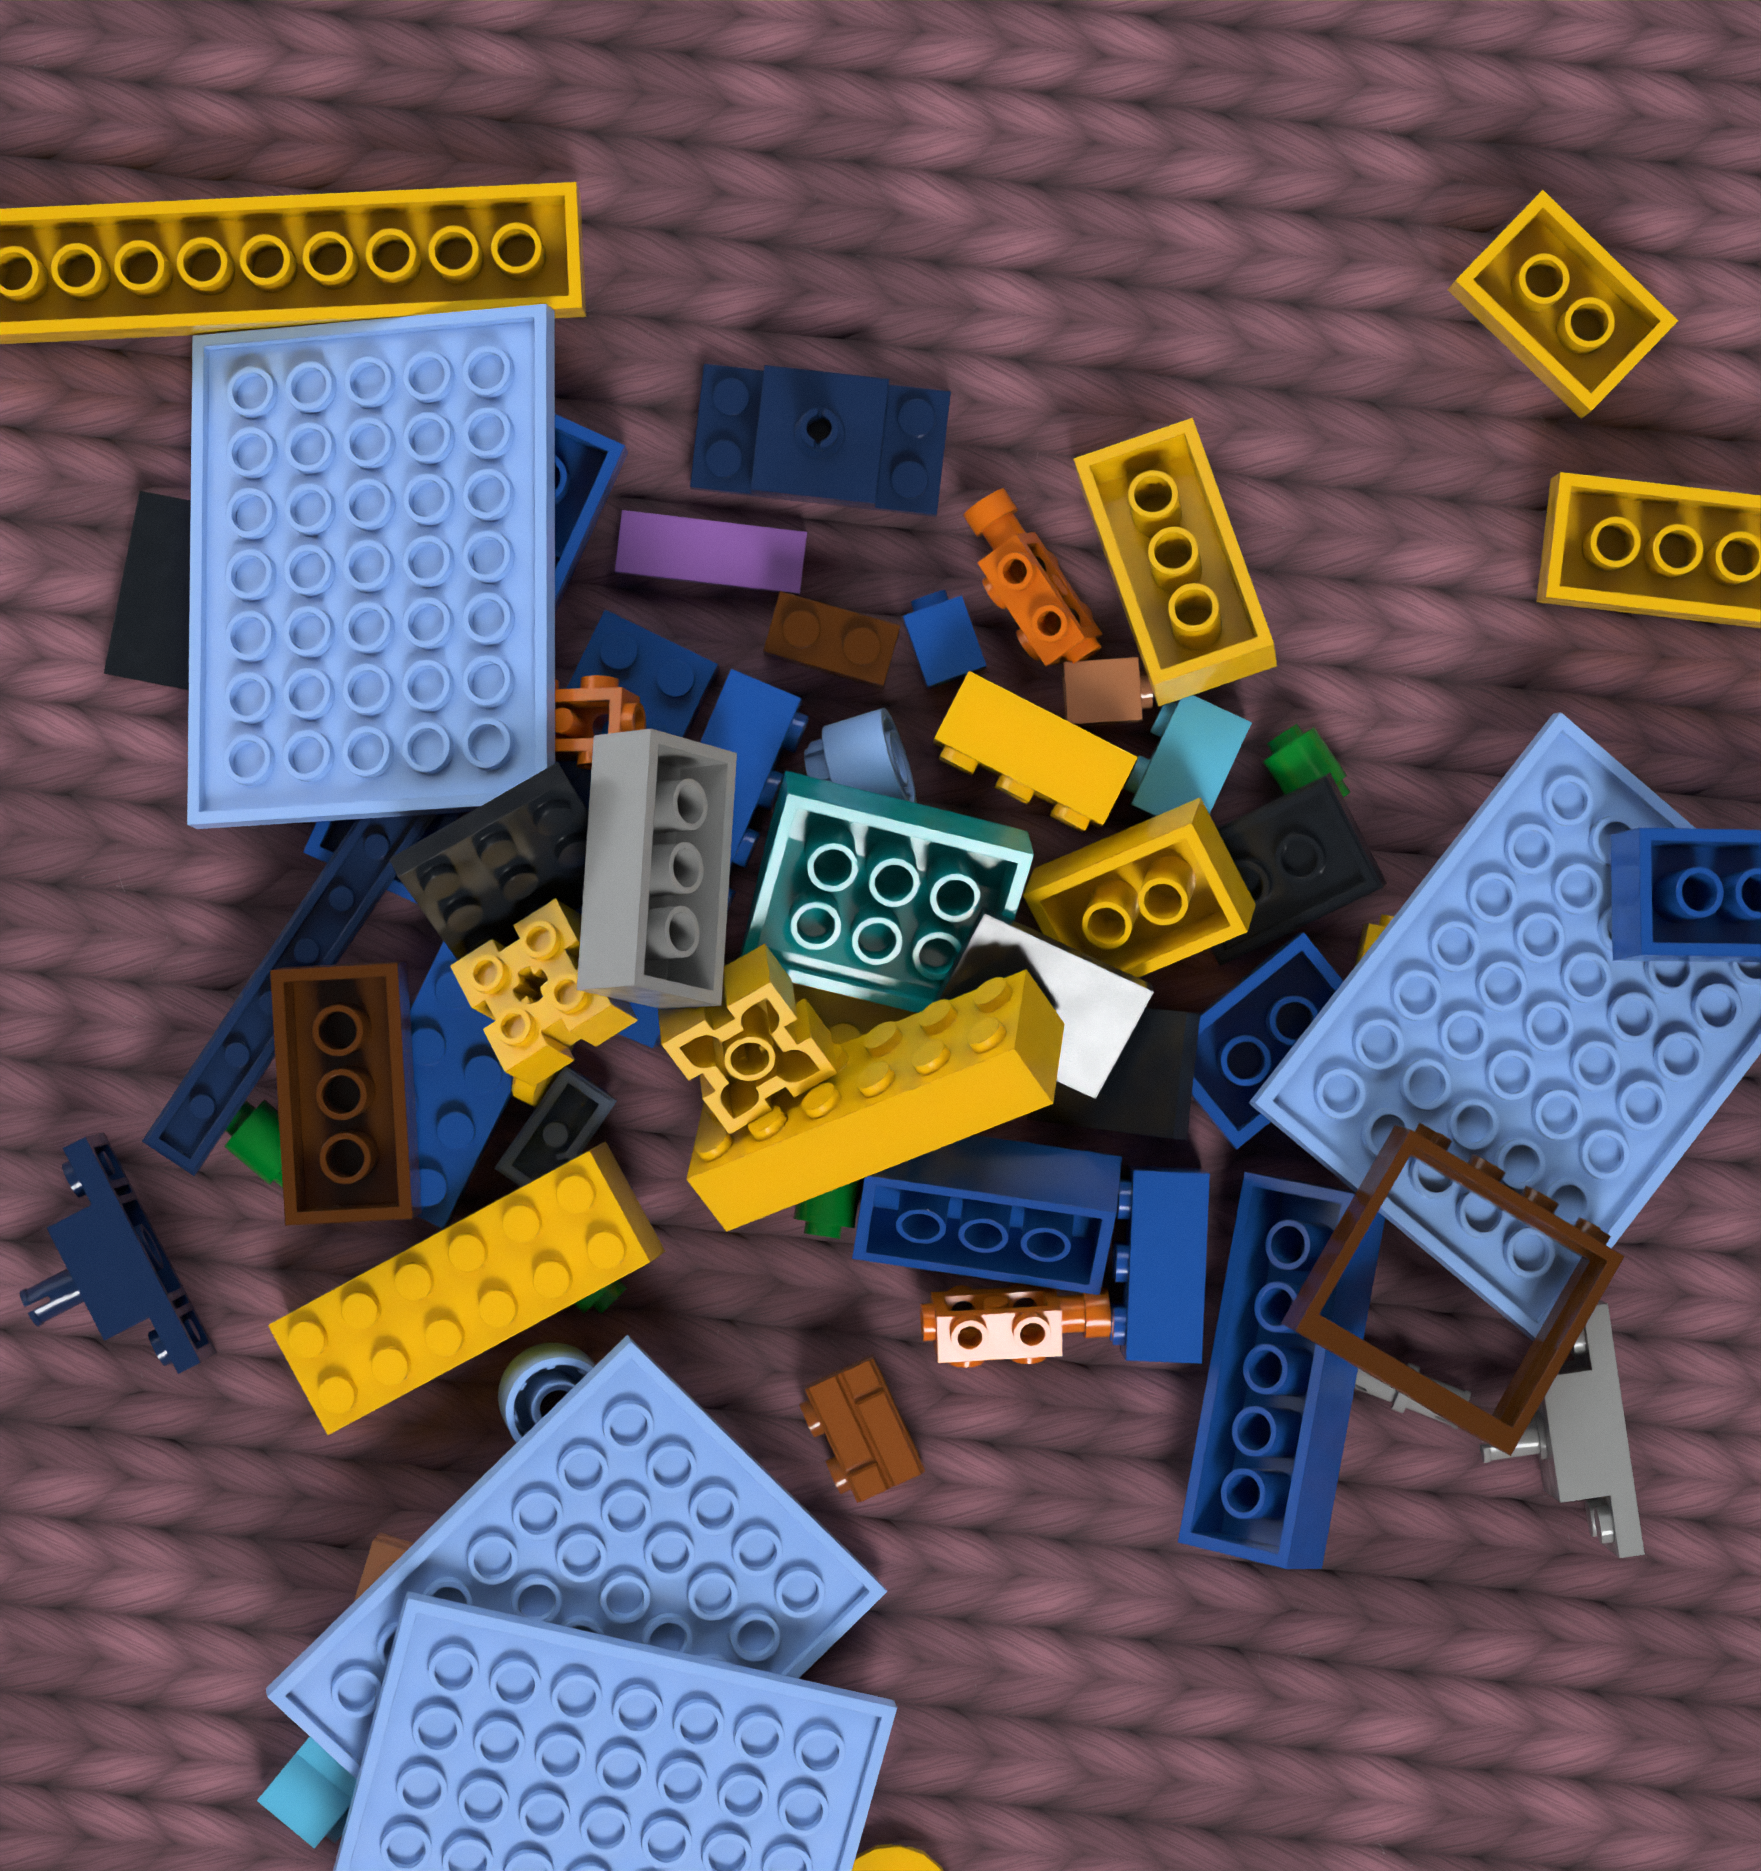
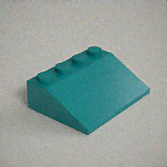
[739,770,1034,1013]

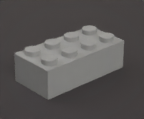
[577,729,737,1010]

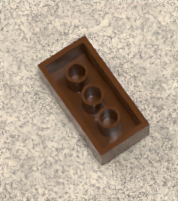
[270,961,422,1226]

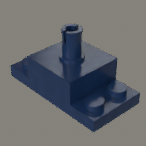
[690,364,951,517]
[19,1133,217,1374]

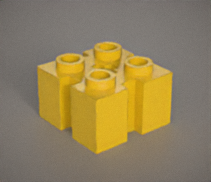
[450,898,638,1086]
[658,944,838,1134]

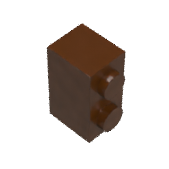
[763,591,901,690]

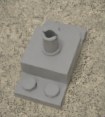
[1479,1300,1645,1558]

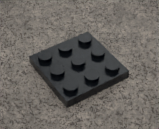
[389,762,589,960]

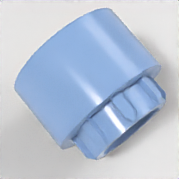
[804,708,917,803]
[498,1343,596,1443]

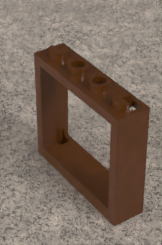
[1281,1123,1625,1456]

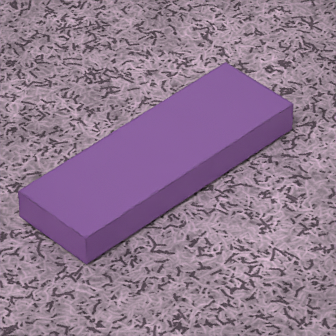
[615,510,807,595]

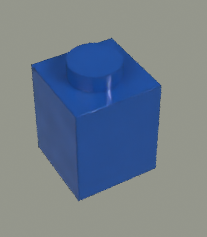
[902,590,987,690]

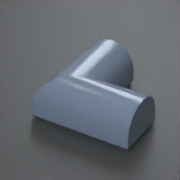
[495,1066,633,1189]

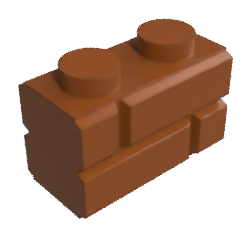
[799,1354,925,1503]

